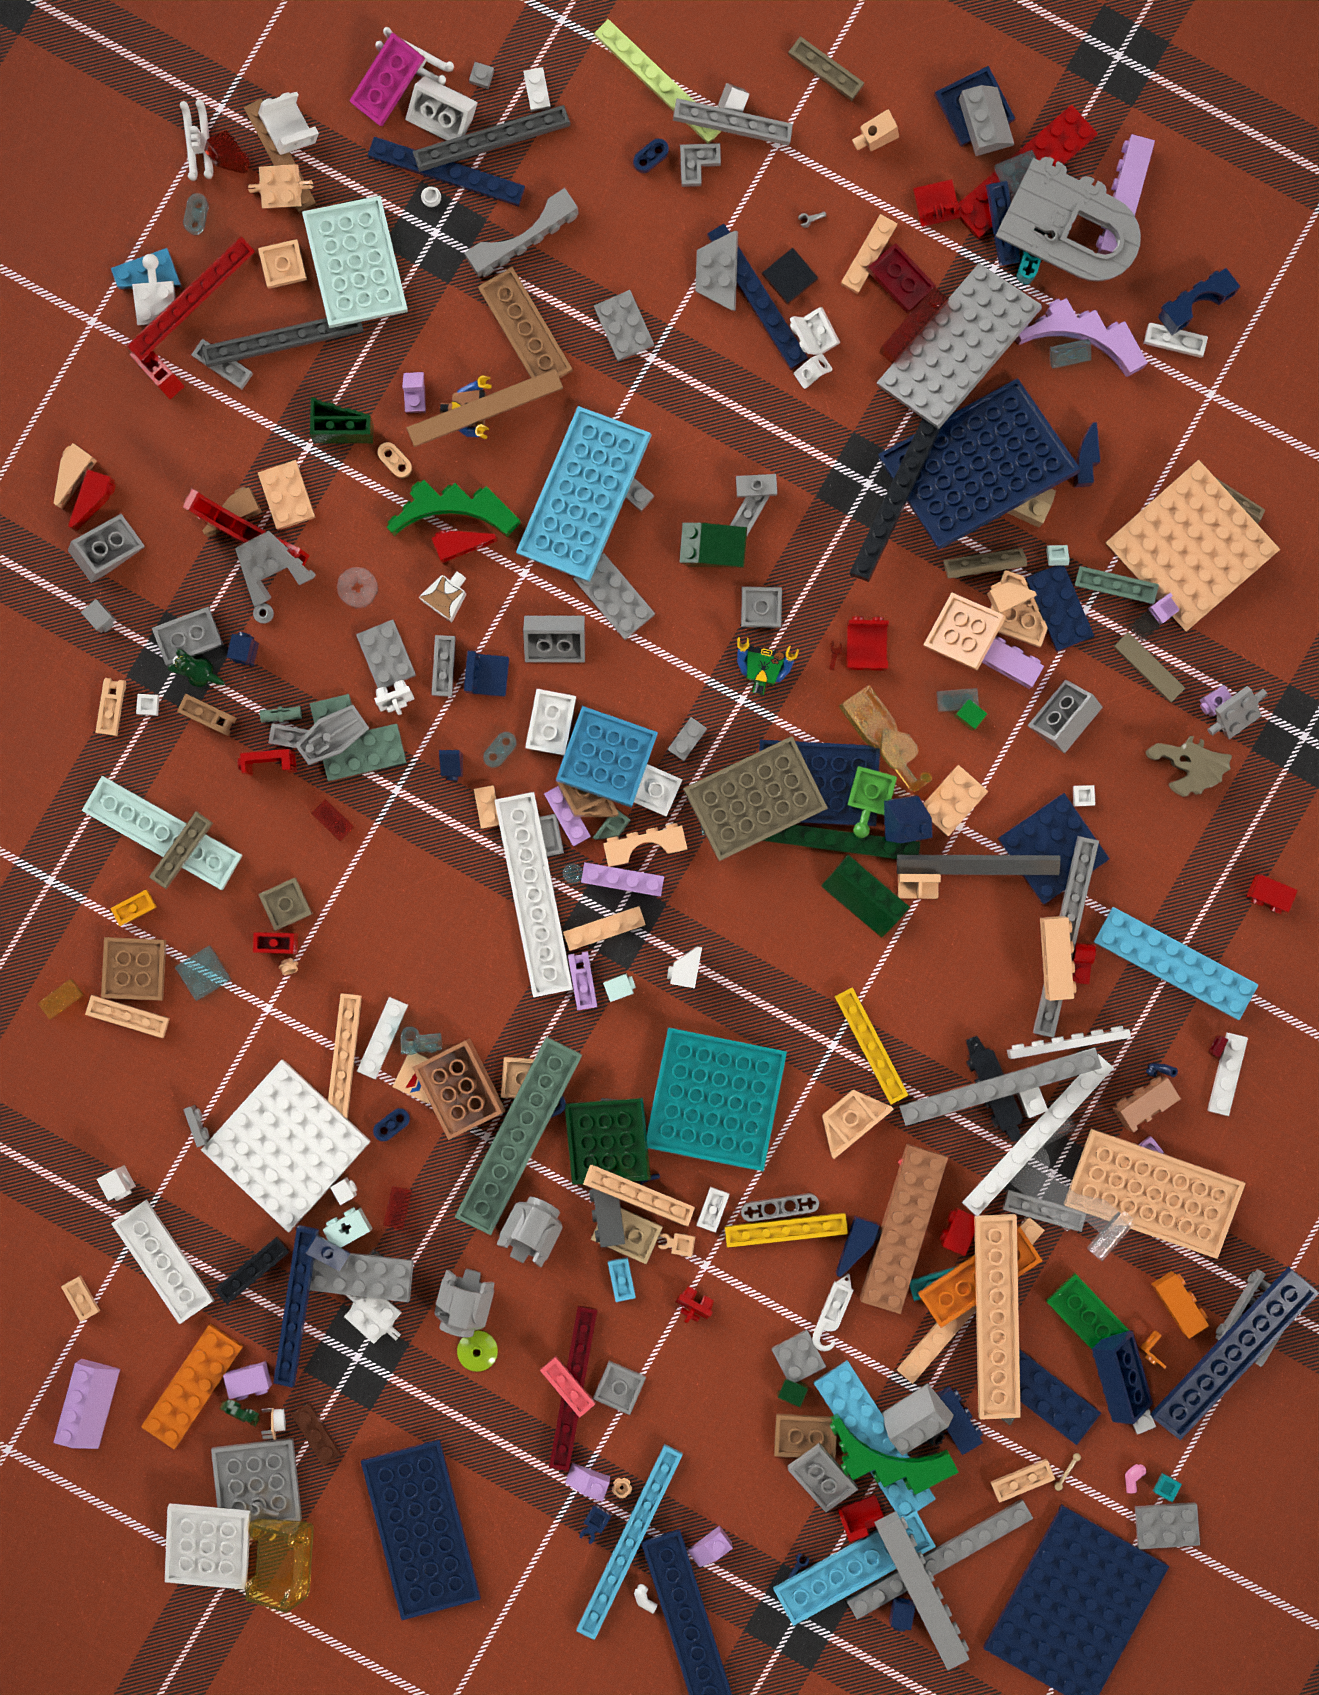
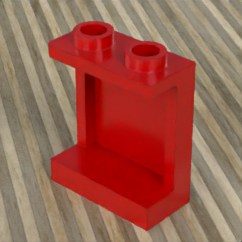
[237,749,297,776]

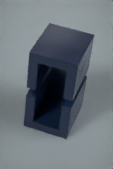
[227,632,259,667]

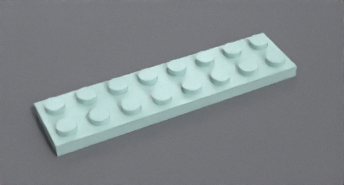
[82,776,243,890]

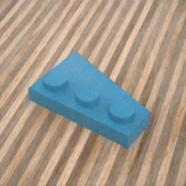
[111,248,182,289]

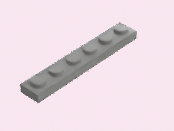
[673,98,793,146]

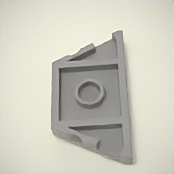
[695,231,738,311]

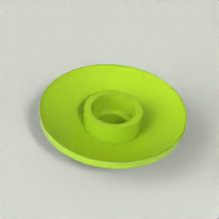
[457,1330,498,1372]

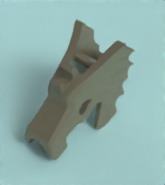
[1146,736,1232,797]

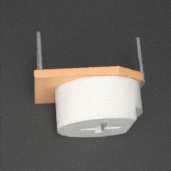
[261,1408,286,1440]

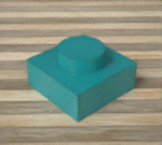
[1153,1473,1182,1502]

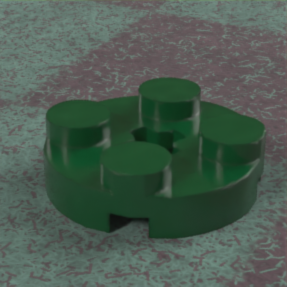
[219,1399,259,1427]

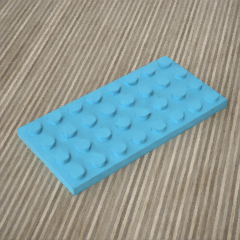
[516,406,652,582]

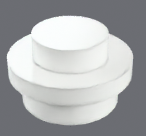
[421,187,441,207]

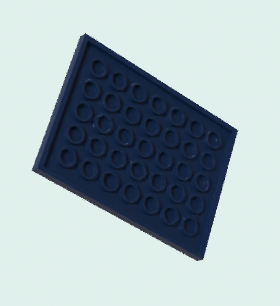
[878,378,1080,550]
[983,1504,1170,1695]

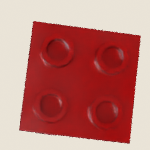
[913,179,960,227]

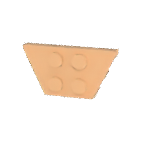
[822,1090,894,1159]

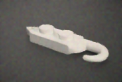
[812,1273,853,1351]

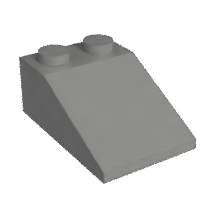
[68,514,145,583]

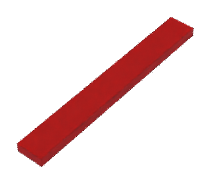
[126,236,255,361]

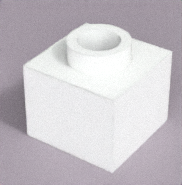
[330,1177,357,1205]

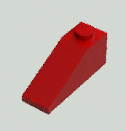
[129,351,185,399]
[68,469,116,531]
[432,530,498,564]

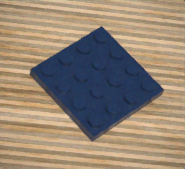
[997,793,1110,904]

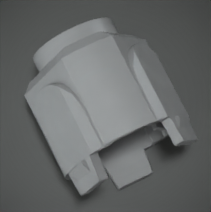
[496,1197,563,1267]
[434,1268,495,1337]

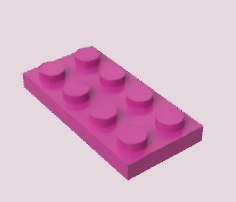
[349,33,425,126]

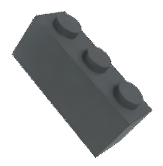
[589,1189,625,1247]

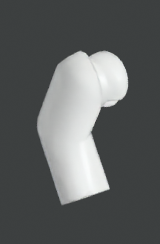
[634,1584,657,1614]

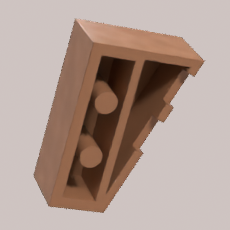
[1112,1076,1181,1133]

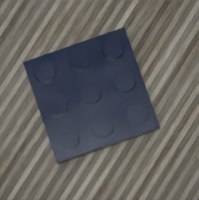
[934,66,1015,147]

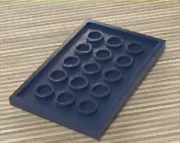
[759,740,880,826]

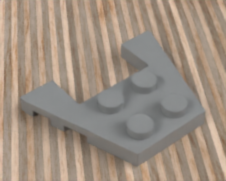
[235,531,316,606]

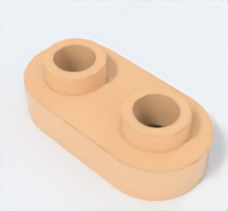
[378,442,412,478]

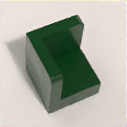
[777,1379,808,1407]

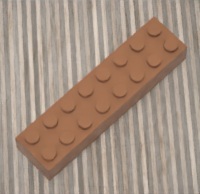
[859,1143,948,1314]

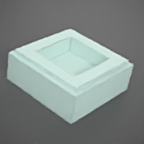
[1046,545,1070,566]

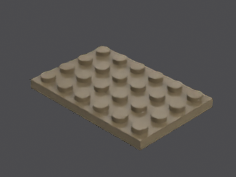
[683,736,828,861]

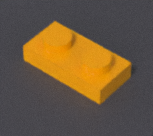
[110,890,157,926]

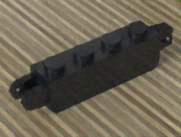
[965,1036,1023,1142]

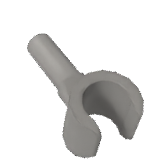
[798,212,826,228]
[250,1502,279,1518]

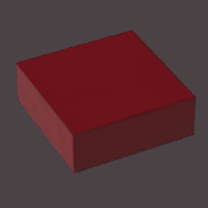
[1208,1035,1229,1057]

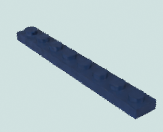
[368,137,525,207]
[707,224,808,370]
[273,1225,319,1388]

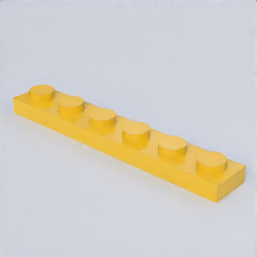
[834,987,908,1104]
[725,1213,848,1247]

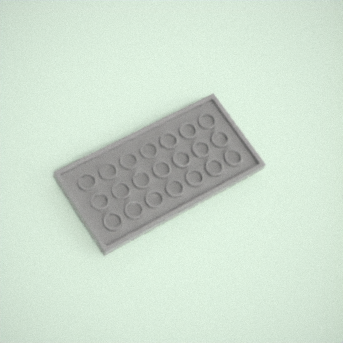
[877,263,1042,429]

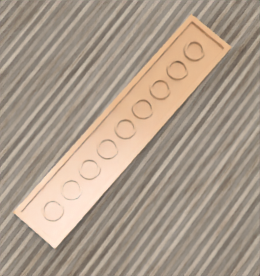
[974,1214,1020,1419]

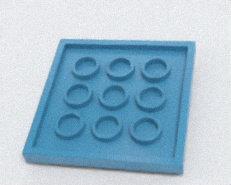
[556,706,658,808]

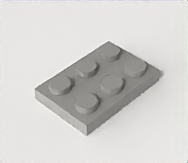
[594,290,654,361]
[152,607,224,666]
[356,620,416,688]
[788,1443,858,1512]
[1135,1502,1200,1549]

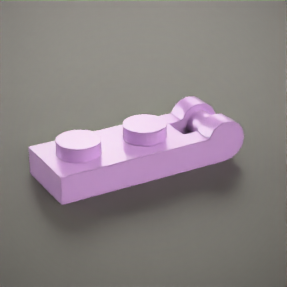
[568,951,597,1010]

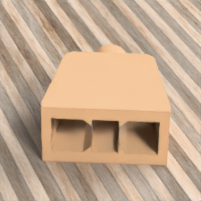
[852,109,899,151]

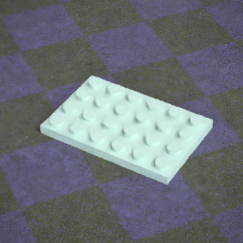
[302,196,408,328]

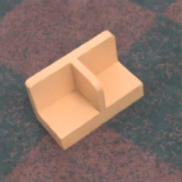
[898,874,941,899]

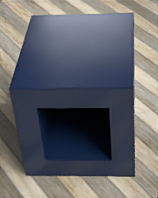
[889,1597,915,1632]

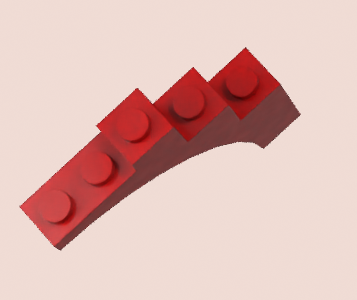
[183,489,310,566]

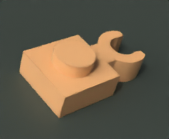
[658,1233,696,1257]

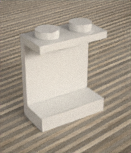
[258,92,319,155]

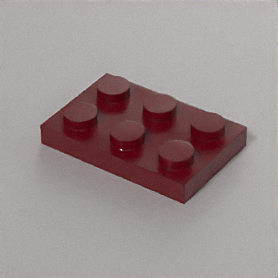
[866,243,936,313]

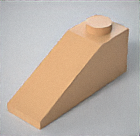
[54,443,97,509]

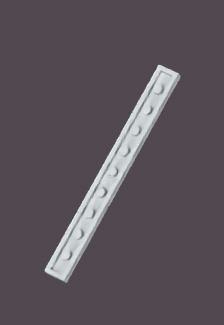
[962,1054,1114,1216]

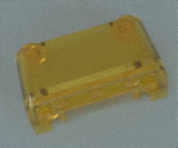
[245,1518,314,1613]

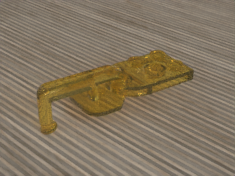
[838,685,932,792]

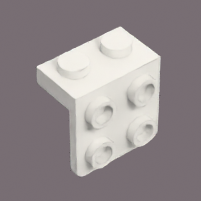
[790,307,840,355]

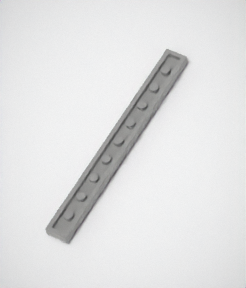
[1033,836,1099,1037]
[900,1048,1102,1126]
[846,1499,1033,1619]

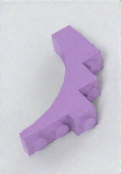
[1015,298,1148,377]

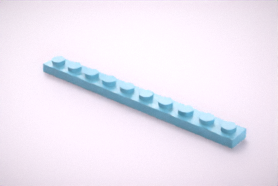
[576,1444,683,1640]

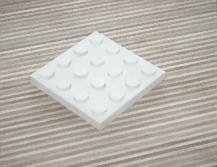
[165,1503,251,1589]

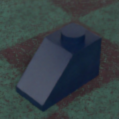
[439,750,463,781]

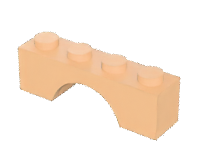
[603,823,687,867]

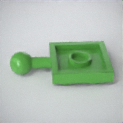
[847,766,897,838]

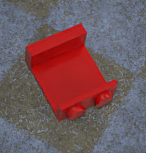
[846,616,889,671]

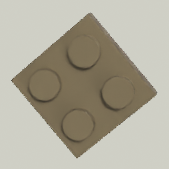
[258,878,313,931]

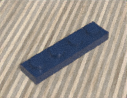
[986,181,1020,266]

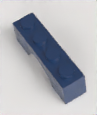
[1158,268,1241,335]

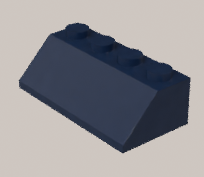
[1092,1331,1153,1424]

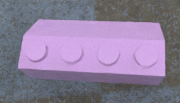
[53,1359,120,1449]

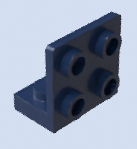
[464,651,509,697]

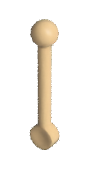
[1054,1453,1081,1491]

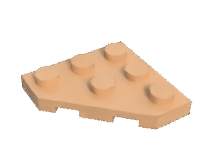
[990,570,1048,648]

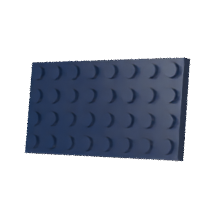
[361,1439,481,1621]

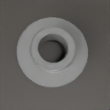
[253,603,274,624]

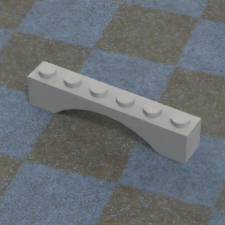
[464,188,579,278]

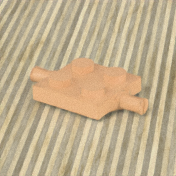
[248,164,313,209]

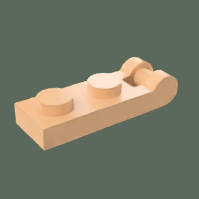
[95,678,126,736]

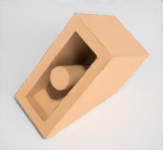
[987,582,1037,614]

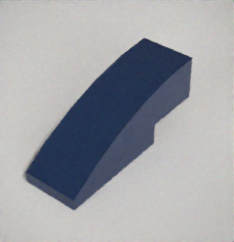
[1074,422,1100,488]

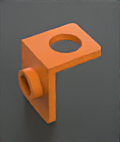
[1140,1330,1166,1369]

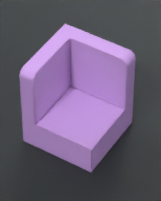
[1148,593,1179,624]

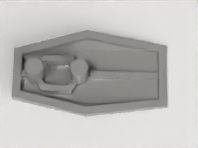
[295,705,369,765]

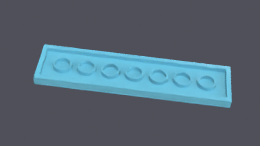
[1093,907,1258,1020]
[814,1360,936,1518]
[773,1510,936,1626]

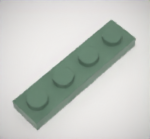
[1075,566,1159,604]

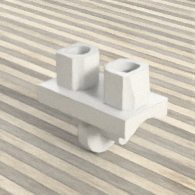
[374,680,414,715]

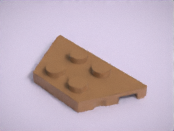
[556,781,619,817]

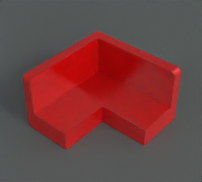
[837,1495,884,1543]

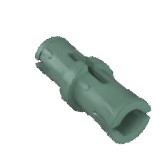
[260,706,302,723]

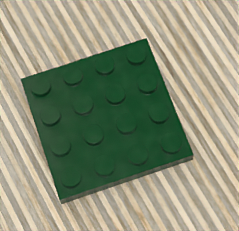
[565,1098,651,1185]

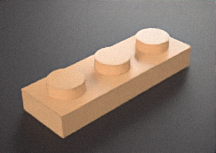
[991,1459,1055,1503]

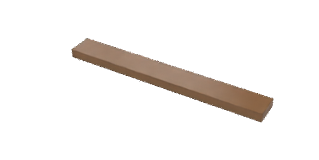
[406,369,563,448]

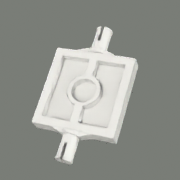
[344,1295,402,1344]

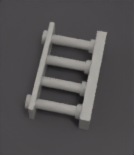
[1215,1269,1284,1367]

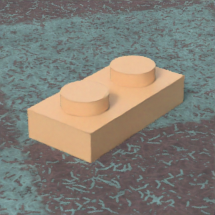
[474,785,499,829]
[61,1275,100,1322]

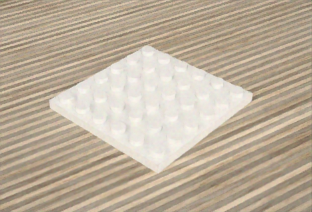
[201,1060,371,1232]

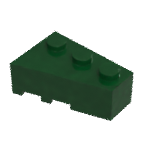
[310,397,374,443]

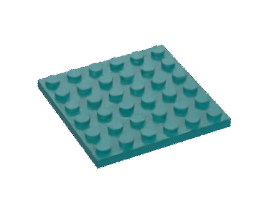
[647,1028,787,1172]

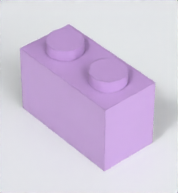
[223,1361,272,1401]

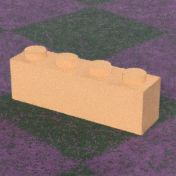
[1040,916,1076,1001]

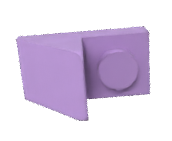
[402,372,426,413]

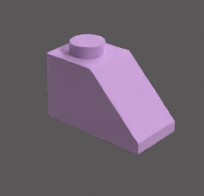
[565,1463,610,1502]
[687,1526,733,1567]

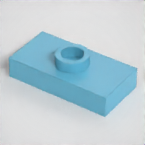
[608,1257,636,1302]

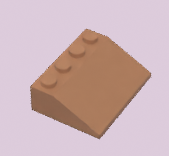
[412,1038,506,1140]

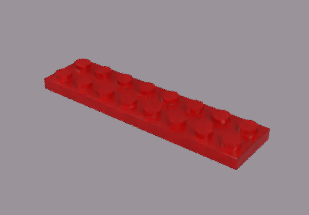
[959,105,1098,240]

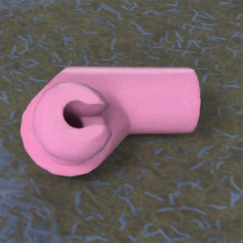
[1125,1464,1146,1493]

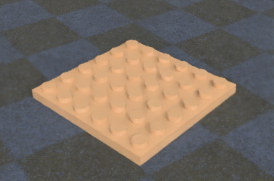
[1106,460,1280,631]

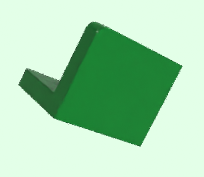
[954,699,987,731]

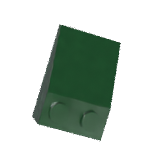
[679,523,747,568]

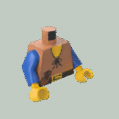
[440,376,491,439]

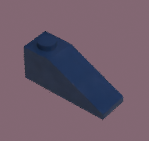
[835,1215,881,1277]

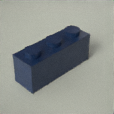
[936,1386,983,1455]

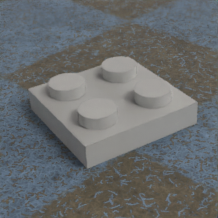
[771,1329,826,1382]

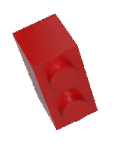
[1246,874,1298,915]
[253,932,298,954]
[939,1207,975,1256]

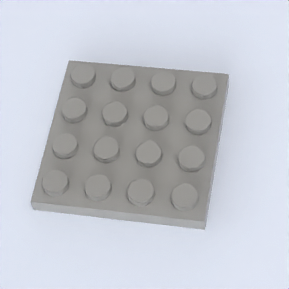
[211,1438,302,1527]

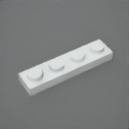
[357,997,408,1079]
[1207,1032,1248,1116]

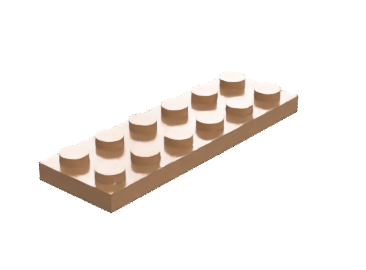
[478,267,573,379]

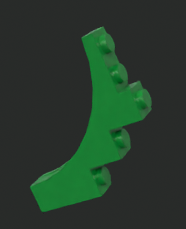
[387,480,521,537]
[829,1413,959,1495]

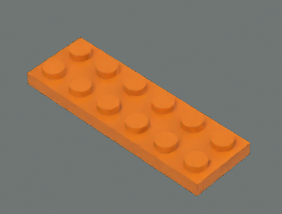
[918,1226,1042,1328]
[141,1324,244,1449]

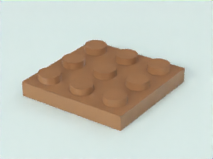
[101,937,166,1001]

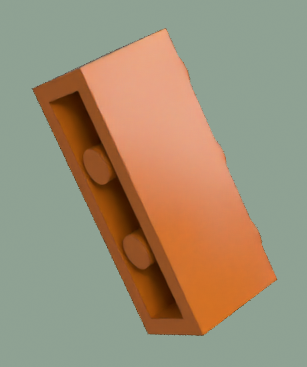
[1151,1271,1209,1339]

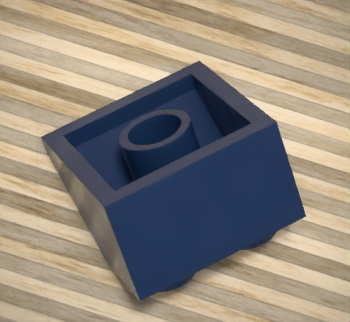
[884,795,932,843]

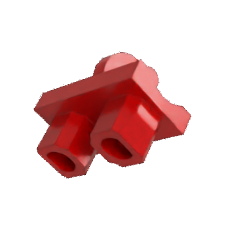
[675,1286,714,1324]

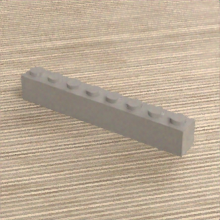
[874,1511,970,1670]

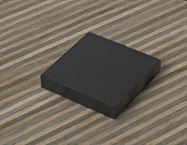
[762,248,818,305]

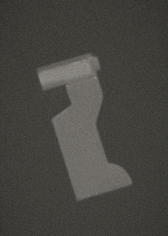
[1010,1146,1134,1261]

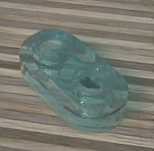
[183,193,209,235]
[483,732,517,768]

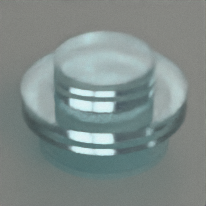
[563,863,583,884]

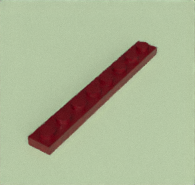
[549,1305,598,1471]

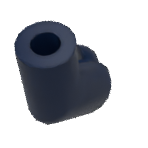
[1146,1063,1178,1077]

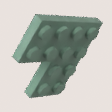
[310,694,407,782]

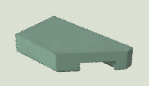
[593,810,631,840]

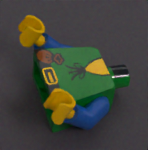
[737,637,799,695]

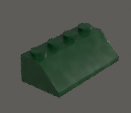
[821,855,910,938]

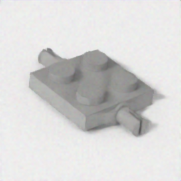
[1207,686,1268,739]

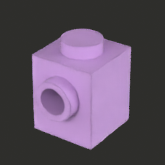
[1199,685,1232,717]

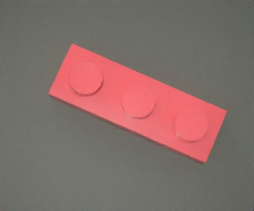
[540,1356,595,1418]

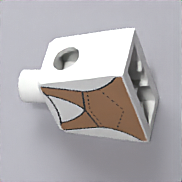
[419,572,466,623]

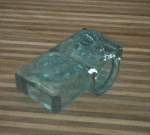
[400,1027,442,1055]

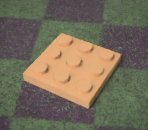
[924,593,1006,670]

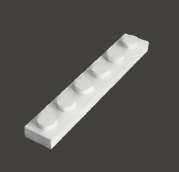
[1007,1026,1131,1059]

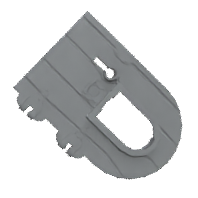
[995,157,1141,281]

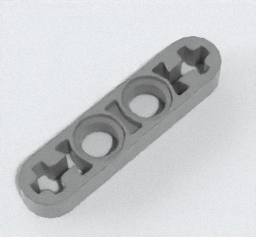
[741,1193,819,1222]

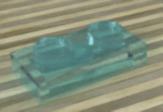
[1050,339,1091,369]
[936,688,979,712]

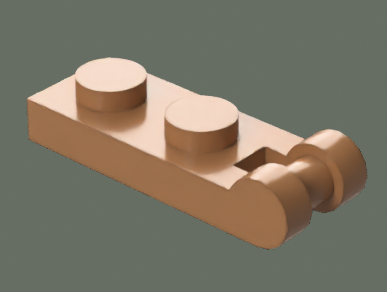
[177,694,237,736]

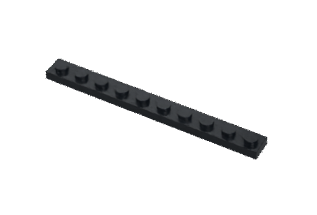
[850,418,943,582]

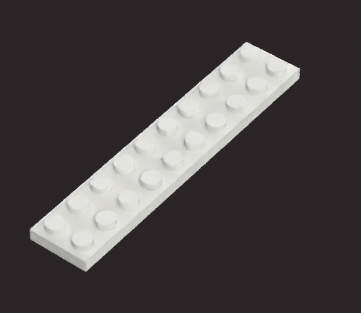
[495,792,573,997]

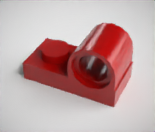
[1072,943,1096,985]

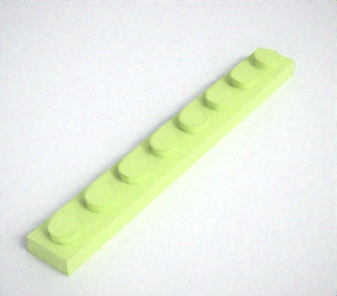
[594,19,721,144]

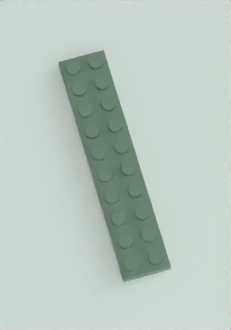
[455,1036,582,1235]

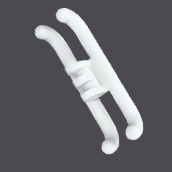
[375,27,454,85]
[180,99,213,181]

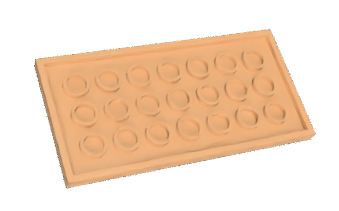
[1064,1128,1246,1259]

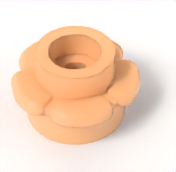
[279,958,298,975]
[612,1478,632,1498]

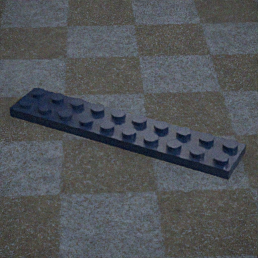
[1150,1266,1319,1440]
[641,1529,732,1695]

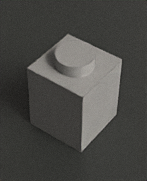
[81,599,116,633]

